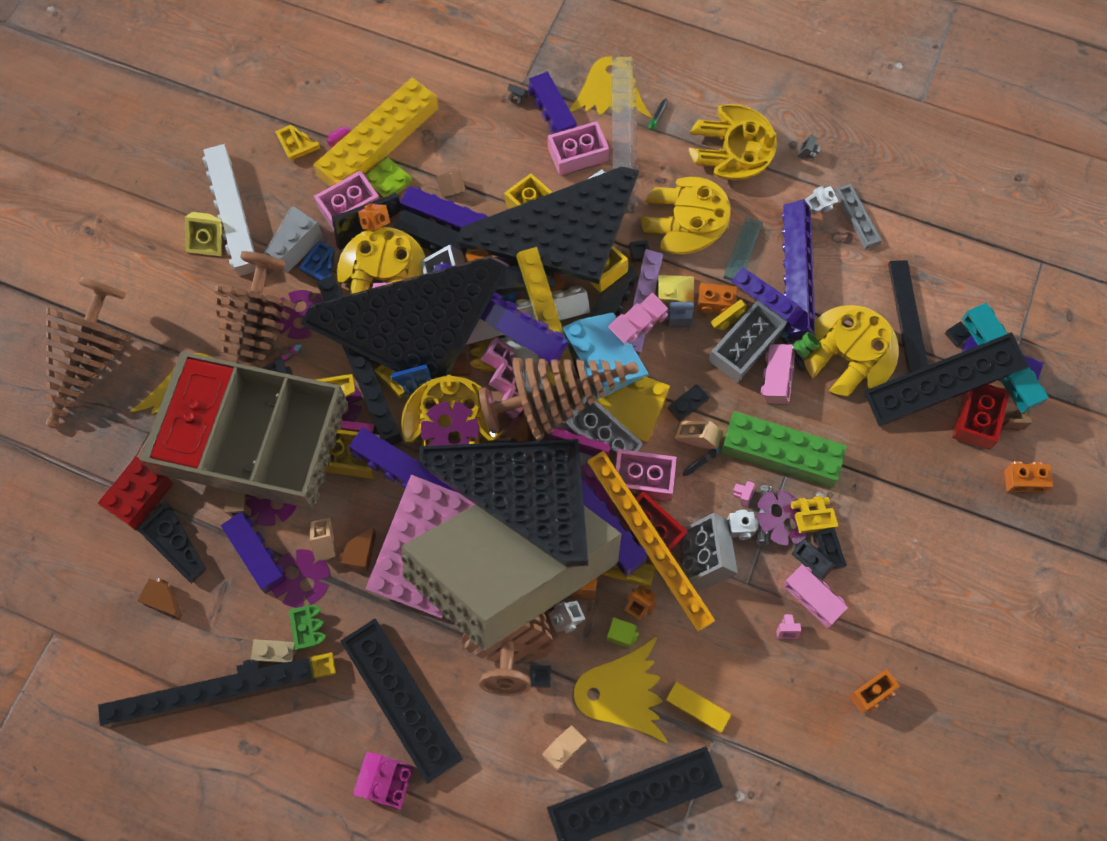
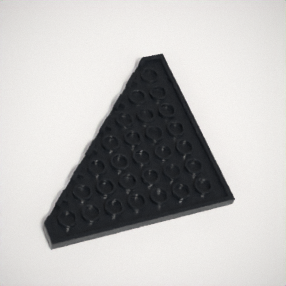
[456,166,639,284]
[301,255,509,379]
[419,439,588,567]

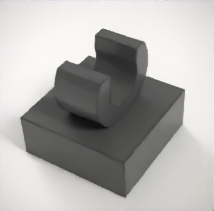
[508,84,529,105]
[797,135,821,159]

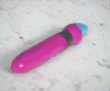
[268,345,302,365]

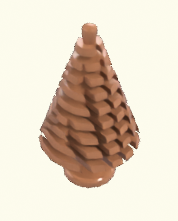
[214,251,297,368]
[46,277,131,428]
[479,358,638,441]
[461,613,554,696]

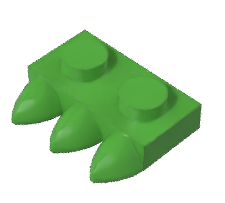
[289,605,326,651]

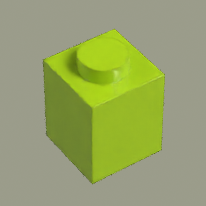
[606,617,639,649]

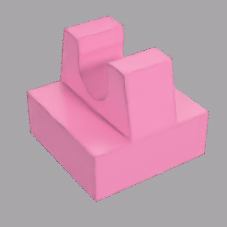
[733,481,755,508]
[776,615,801,639]

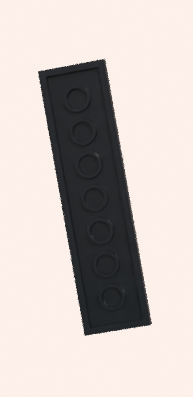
[864,332,1029,427]
[340,618,463,784]
[547,746,723,841]

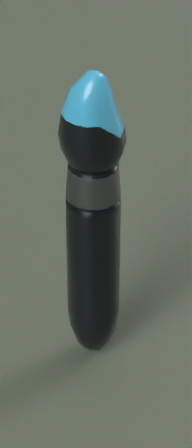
[781,331,806,371]
[683,447,721,476]

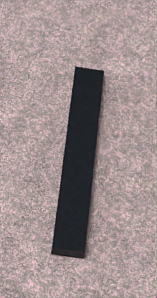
[888,260,928,373]

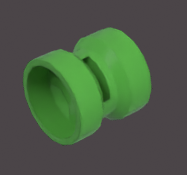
[793,332,820,358]

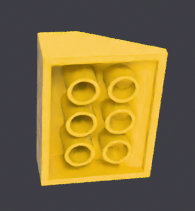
[594,377,670,443]

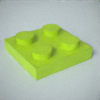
[365,157,412,198]

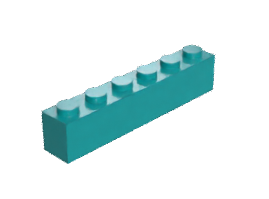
[962,302,1049,414]

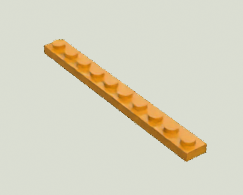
[587,451,715,633]

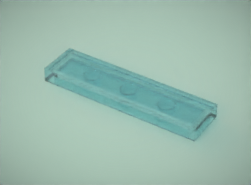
[723,217,763,281]

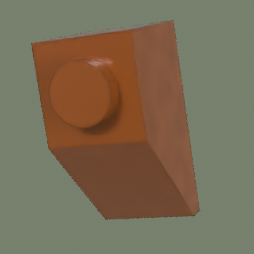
[340,527,377,572]
[137,578,182,619]

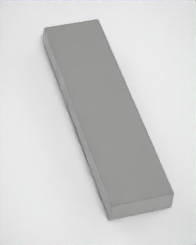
[834,184,882,250]

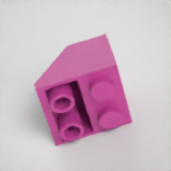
[353,752,414,809]

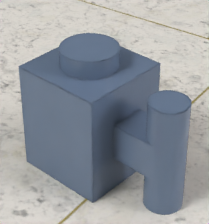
[665,302,694,327]

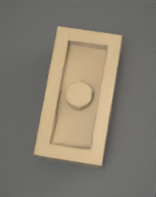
[251,639,295,663]

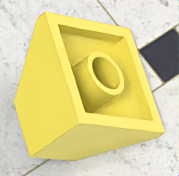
[185,212,222,256]
[657,275,694,311]

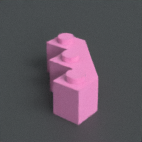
[608,292,669,345]
[481,337,523,419]

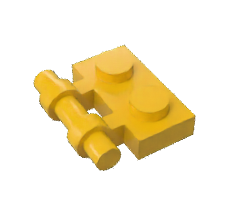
[791,496,839,534]

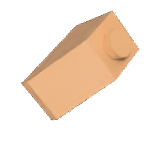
[675,420,723,449]
[310,518,336,561]
[542,725,587,772]

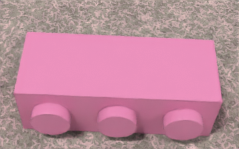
[761,344,796,404]
[782,564,848,628]

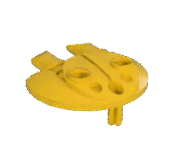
[689,104,777,180]
[640,177,731,254]
[337,227,426,295]
[804,305,899,397]
[401,375,497,446]

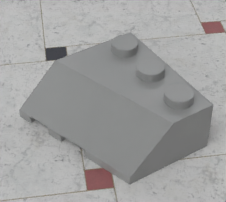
[263,206,325,273]
[679,513,738,589]

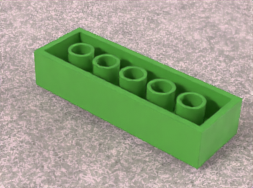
[720,411,847,488]

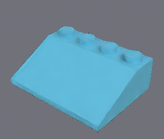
[562,313,649,400]

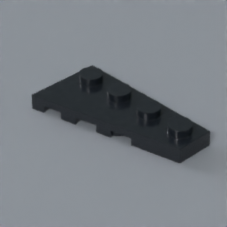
[332,193,401,250]
[137,502,207,584]

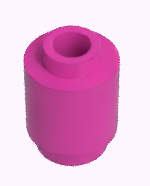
[327,126,351,148]

